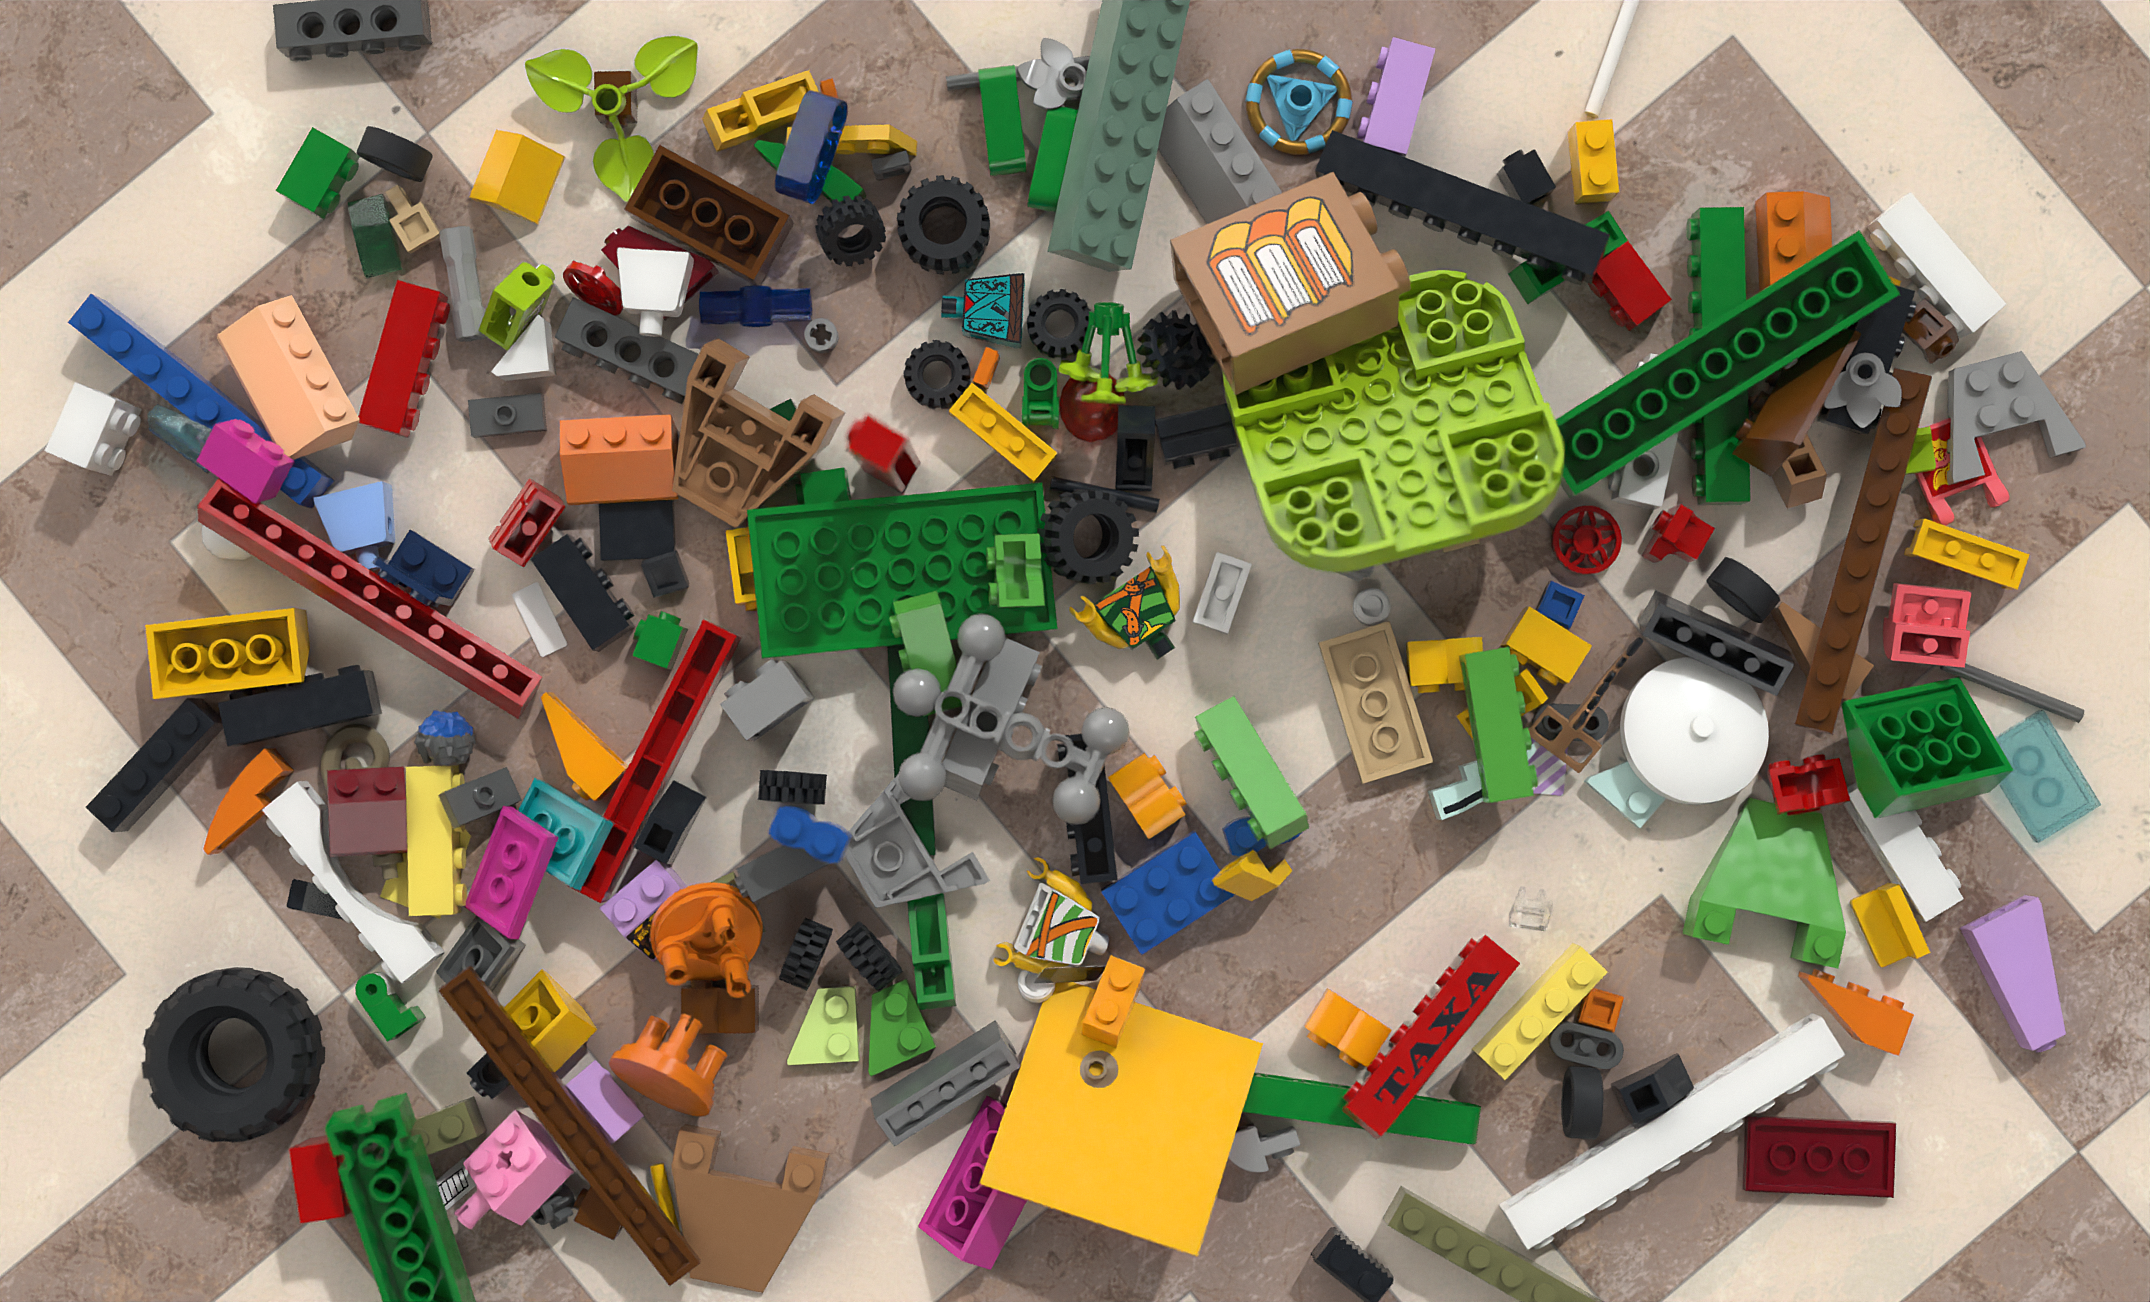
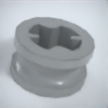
[804,318,839,353]

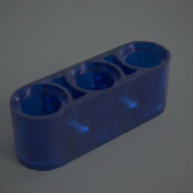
[774,90,848,204]

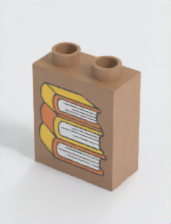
[1170,172,1411,395]

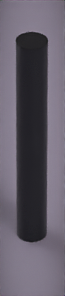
[1049,476,1160,513]

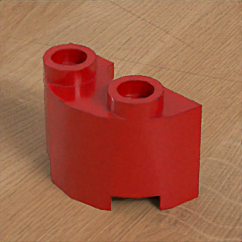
[1767,754,1850,816]

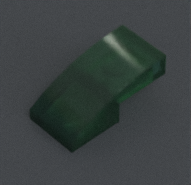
[347,194,402,278]

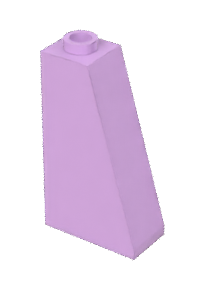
[1960,895,2066,1052]

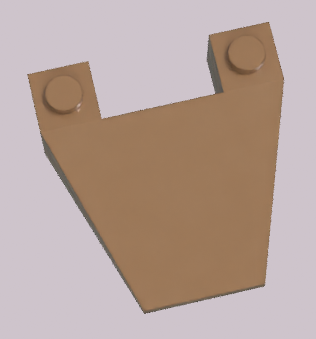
[672,338,845,528]
[671,1124,830,1293]

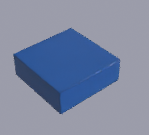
[1536,581,1585,629]

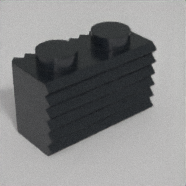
[1311,1227,1394,1302]

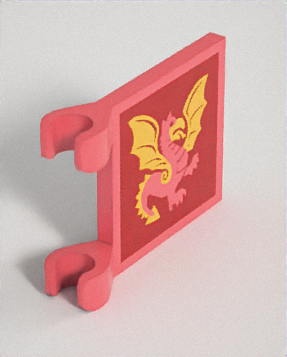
[1915,418,2009,526]

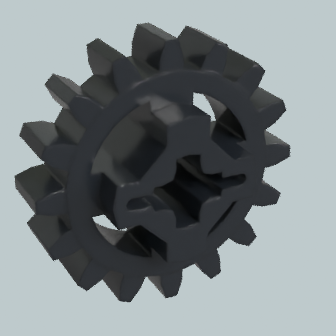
[1137,310,1216,390]

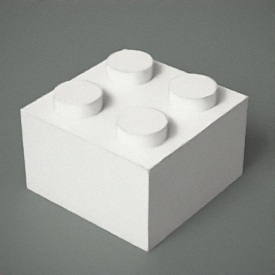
[45,382,142,476]

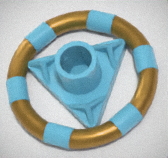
[1245,49,1353,155]

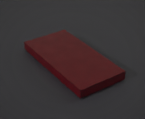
[1743,1115,1896,1198]

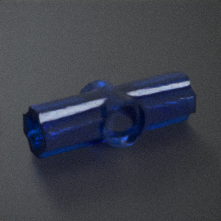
[699,285,813,327]

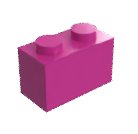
[196,419,295,504]

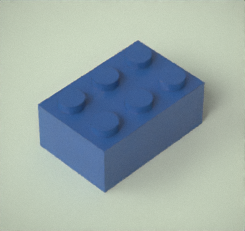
[1101,830,1235,955]

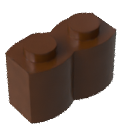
[681,979,759,1034]

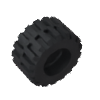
[897,175,991,275]
[1037,489,1139,584]

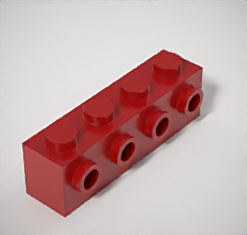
[358,280,450,438]

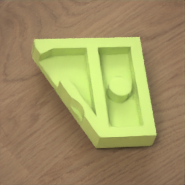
[787,986,860,1065]

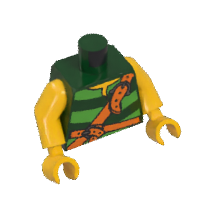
[1069,545,1180,660]

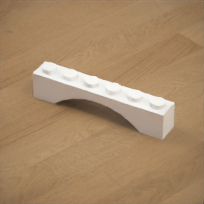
[262,781,445,983]

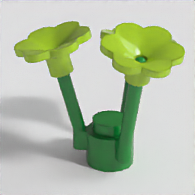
[1058,302,1159,404]

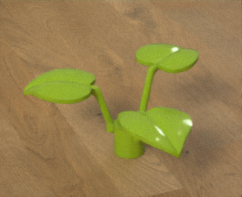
[525,36,698,202]

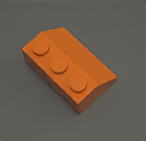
[1755,191,1832,292]
[560,414,679,505]

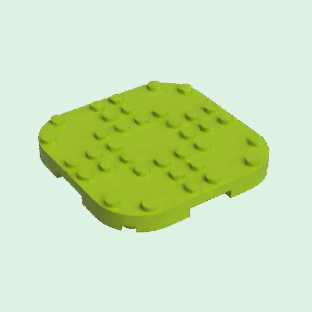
[1223,270,1564,572]

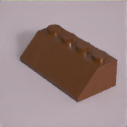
[1732,330,1862,476]

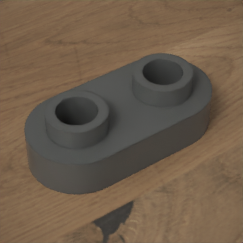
[1533,703,1609,741]
[1548,1021,1624,1069]

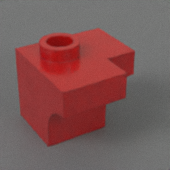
[1641,504,1715,563]

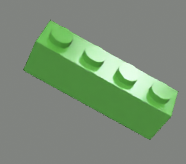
[1459,647,1538,803]
[1194,696,1309,849]

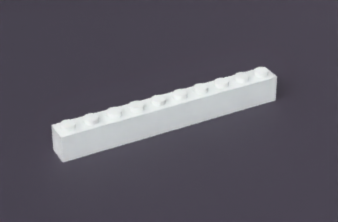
[1499,1013,1845,1250]

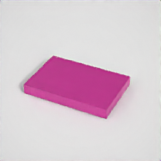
[464,806,558,939]

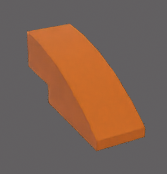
[203,748,294,855]

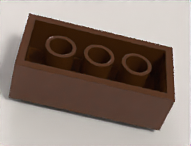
[624,145,794,287]

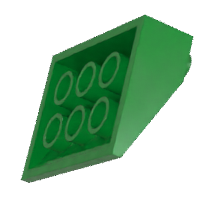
[1841,677,2014,819]

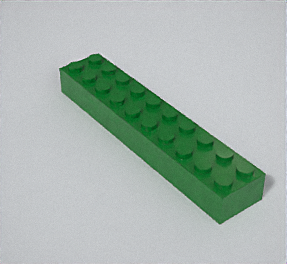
[1555,230,1899,498]

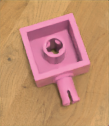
[454,1110,574,1229]

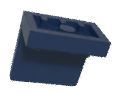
[372,530,475,608]

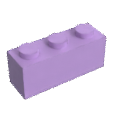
[1357,37,1435,157]

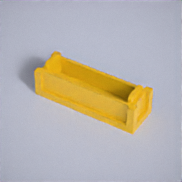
[949,383,1058,483]
[1904,519,2030,590]

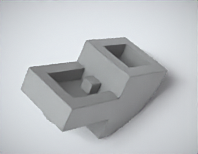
[1228,1123,1300,1172]

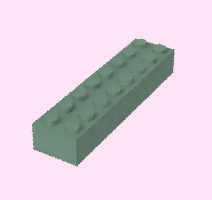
[1047,0,1190,271]

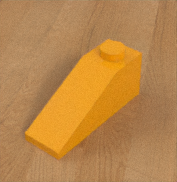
[541,692,628,801]

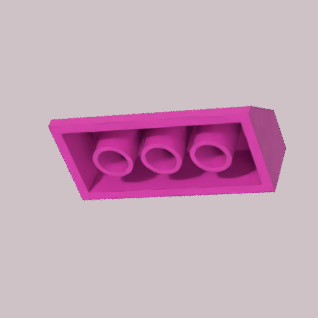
[918,1096,1027,1270]

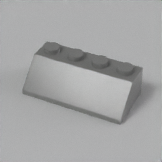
[1158,79,1282,224]

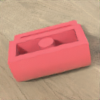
[1883,583,1971,668]

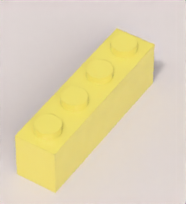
[406,765,467,916]
[1472,943,1608,1080]

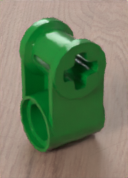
[1022,358,1059,429]

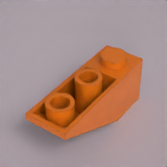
[1798,968,1914,1056]

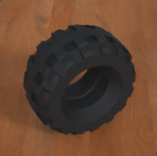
[141,967,325,1143]

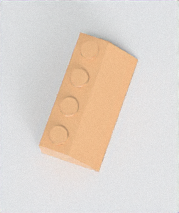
[217,295,360,460]

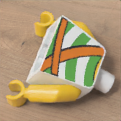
[993,857,1109,974]

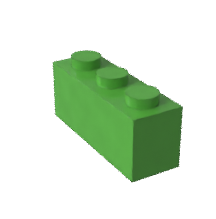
[889,591,963,716]

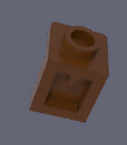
[1902,298,1959,364]

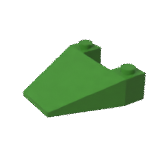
[1682,798,1846,969]

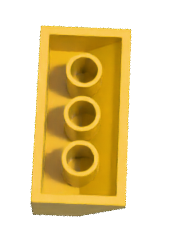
[145,608,310,699]

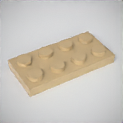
[1318,621,1433,784]

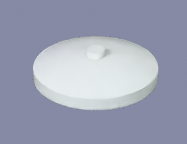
[1620,657,1769,805]

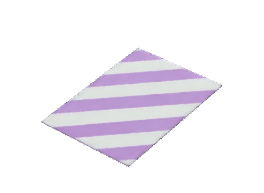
[1528,738,1568,796]

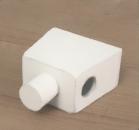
[617,248,694,337]

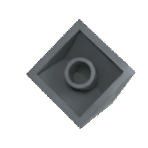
[436,916,526,992]

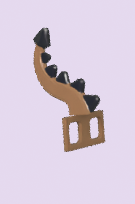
[1528,637,1643,773]

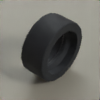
[357,126,433,182]
[1706,557,1780,623]
[1561,1066,1604,1139]

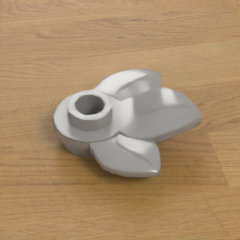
[1017,38,1086,109]
[1824,353,1902,428]

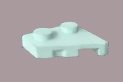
[1584,761,1666,828]

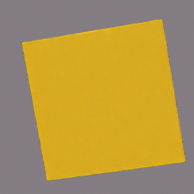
[980,982,1263,1256]

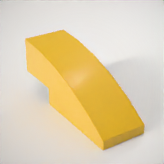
[702,70,824,152]

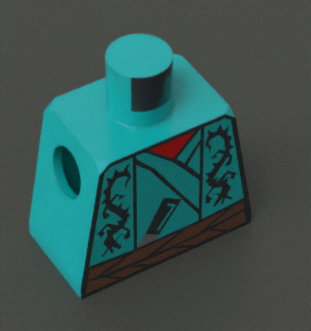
[941,273,1025,349]

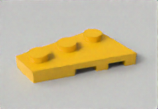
[786,124,917,155]

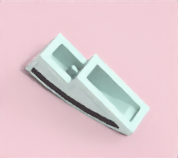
[1428,744,1536,820]

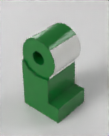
[355,972,426,1042]

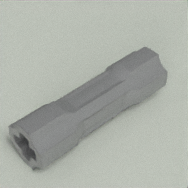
[439,226,488,342]

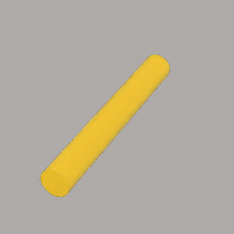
[649,1163,680,1232]

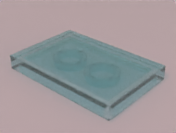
[1995,710,2101,843]

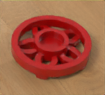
[563,260,624,316]
[1552,505,1622,575]

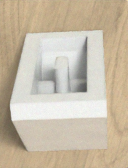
[491,315,556,381]

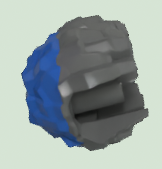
[414,710,476,765]

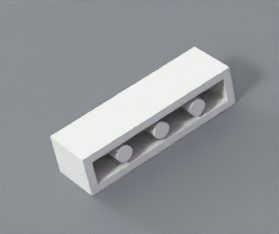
[1867,192,2007,338]
[1844,782,1964,922]

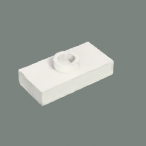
[1193,552,1252,634]

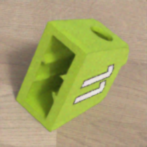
[478,262,555,351]

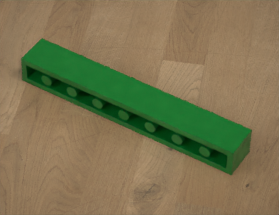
[1686,207,1751,505]

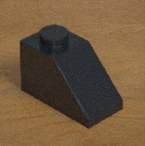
[1115,405,1155,491]

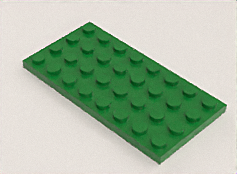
[747,482,1058,659]

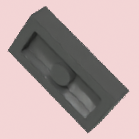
[468,393,547,438]
[438,767,522,829]

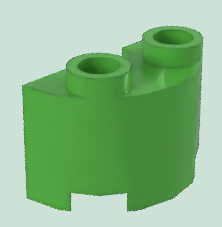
[986,534,1044,608]

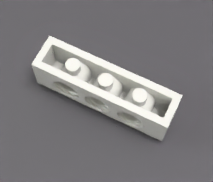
[1608,353,1679,510]

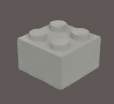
[720,659,814,741]

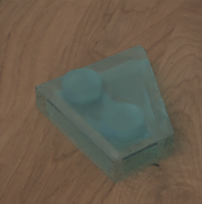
[147,404,212,474]

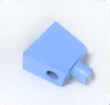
[313,481,395,571]

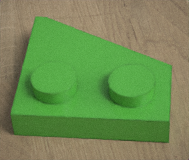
[868,978,936,1076]

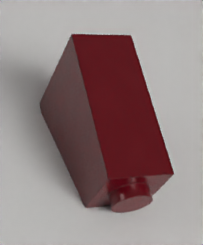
[601,225,719,321]

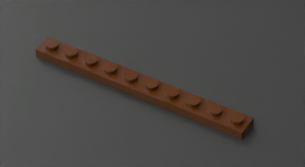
[1795,368,1932,735]
[438,965,701,1286]

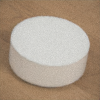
[1353,588,1391,625]
[1018,970,1055,1003]

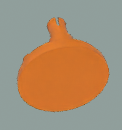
[650,882,763,998]
[609,1014,728,1117]

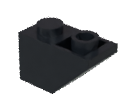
[634,780,707,864]
[1610,1053,1694,1124]

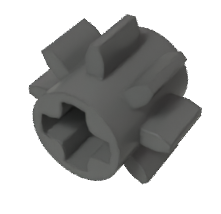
[531,1184,575,1229]

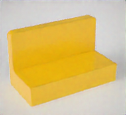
[1850,883,1930,967]

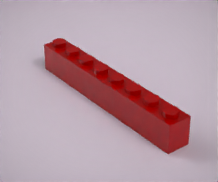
[567,619,742,903]

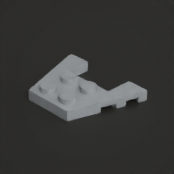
[1947,351,2086,485]
[845,774,990,908]

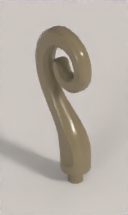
[321,724,404,880]

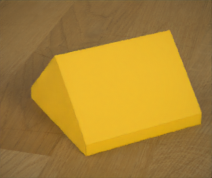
[469,130,565,225]

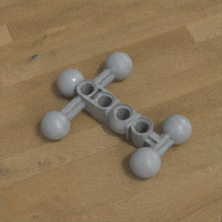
[893,614,1130,825]

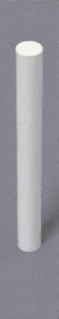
[1584,0,1640,118]

